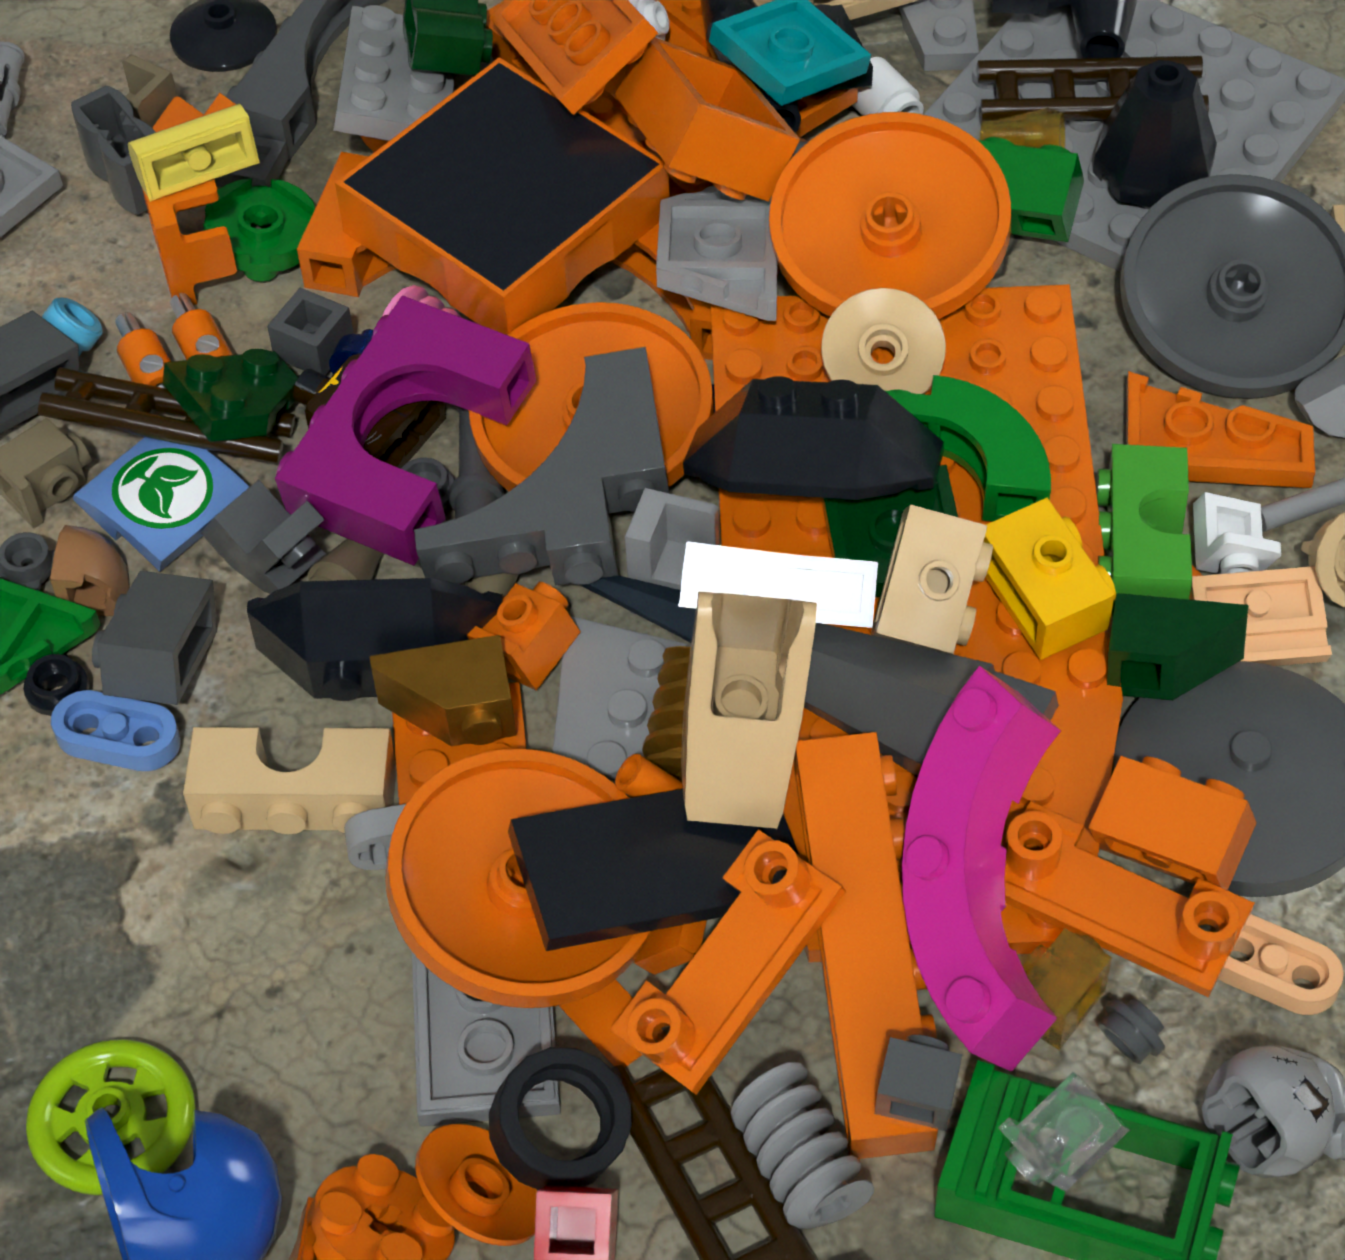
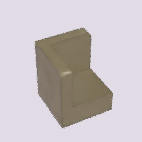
[122,54,177,127]

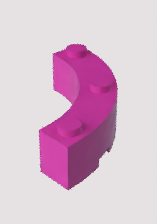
[902,666,1061,1072]

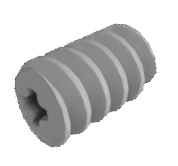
[730,1062,874,1229]

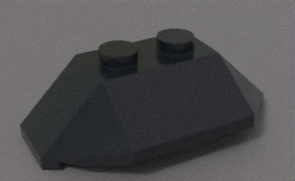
[683,376,944,500]
[247,578,503,701]

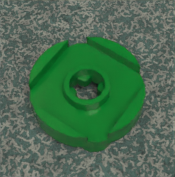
[203,178,315,282]

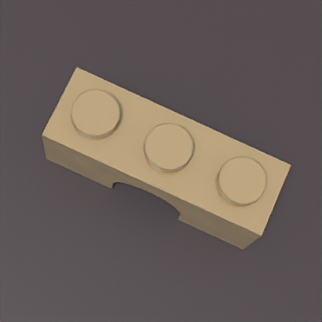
[183,727,396,834]

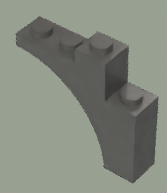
[414,347,670,586]

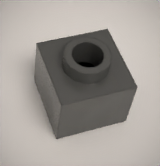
[267,287,355,375]
[875,1035,963,1131]

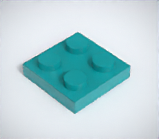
[709,0,872,106]

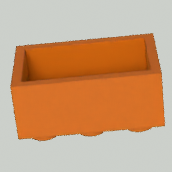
[615,37,800,202]

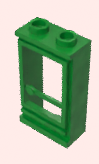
[934,1060,1240,1260]

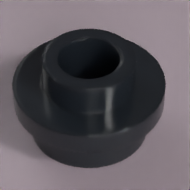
[23,654,89,716]

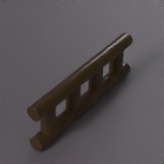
[977,56,1209,122]
[38,367,295,464]
[611,1065,816,1260]

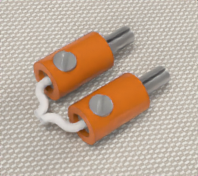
[115,293,233,389]

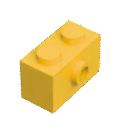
[983,497,1116,660]

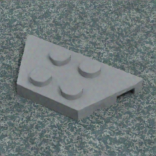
[656,185,777,321]

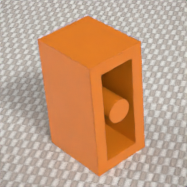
[1088,756,1257,890]

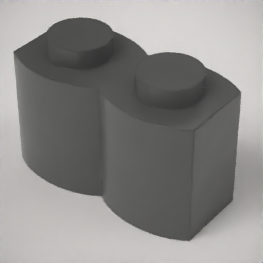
[71,86,156,215]

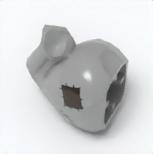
[1202,1045,1345,1178]

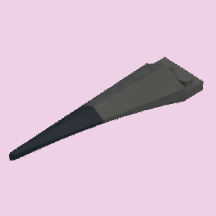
[580,575,1059,777]

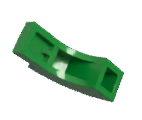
[885,375,1051,521]

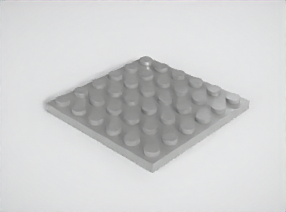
[923,0,1345,272]

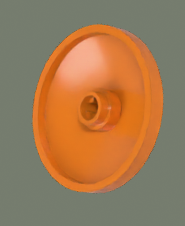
[769,112,1011,319]
[469,302,714,491]
[385,748,651,1008]

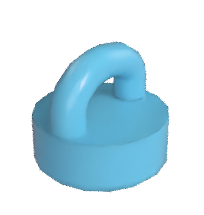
[42,297,103,356]

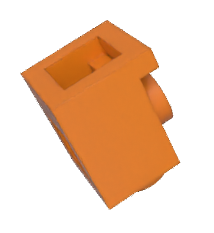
[467,582,581,691]

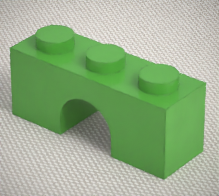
[1096,444,1192,617]

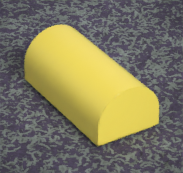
[128,104,260,202]

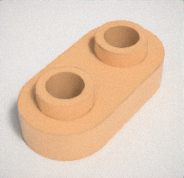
[1209,914,1344,1015]

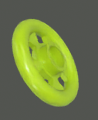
[26,1039,195,1195]

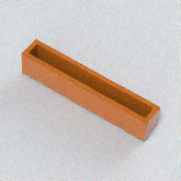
[794,732,949,1159]

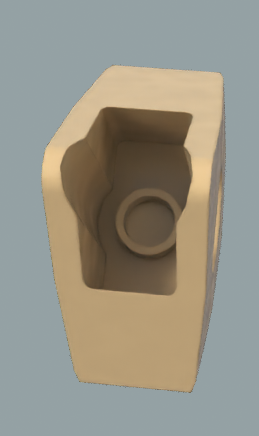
[681,590,817,829]

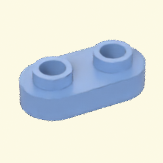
[51,690,181,771]

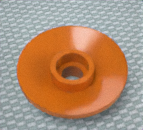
[415,1124,537,1246]

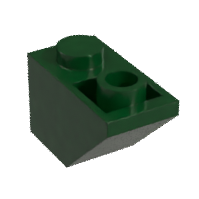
[1107,593,1249,701]

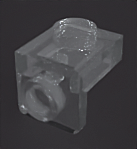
[998,1072,1130,1191]

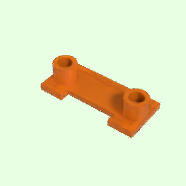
[1004,801,1255,998]
[610,829,846,1095]

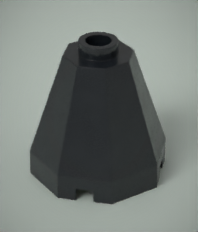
[1093,60,1217,207]

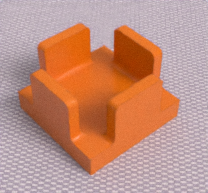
[142,179,237,305]

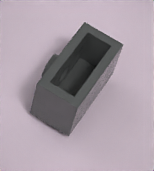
[0,310,80,434]
[92,571,217,705]

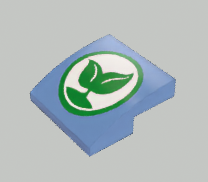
[73,437,250,572]

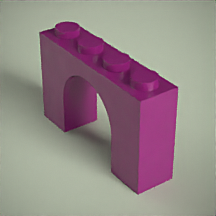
[275,295,537,566]

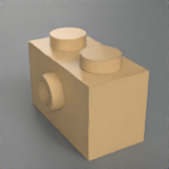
[870,504,993,655]

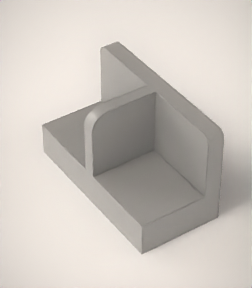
[625,488,720,615]

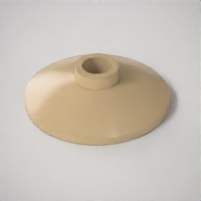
[821,288,946,394]

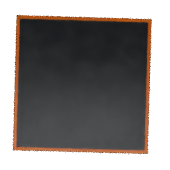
[335,57,670,335]

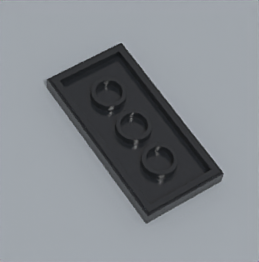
[508,789,800,951]

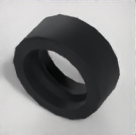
[489,1047,632,1190]

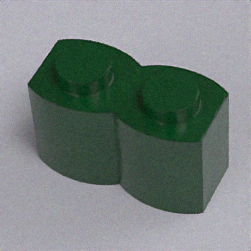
[403,0,493,76]

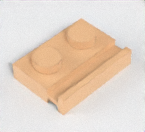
[1189,566,1332,666]

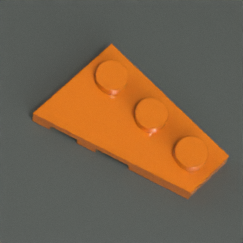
[1126,371,1315,488]

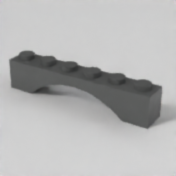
[226,0,389,161]

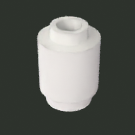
[852,57,924,116]

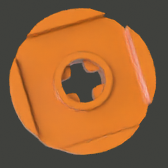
[307,1154,455,1260]

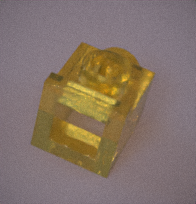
[1023,928,1112,1050]

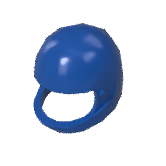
[85,1107,283,1260]

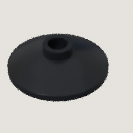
[170,0,277,72]

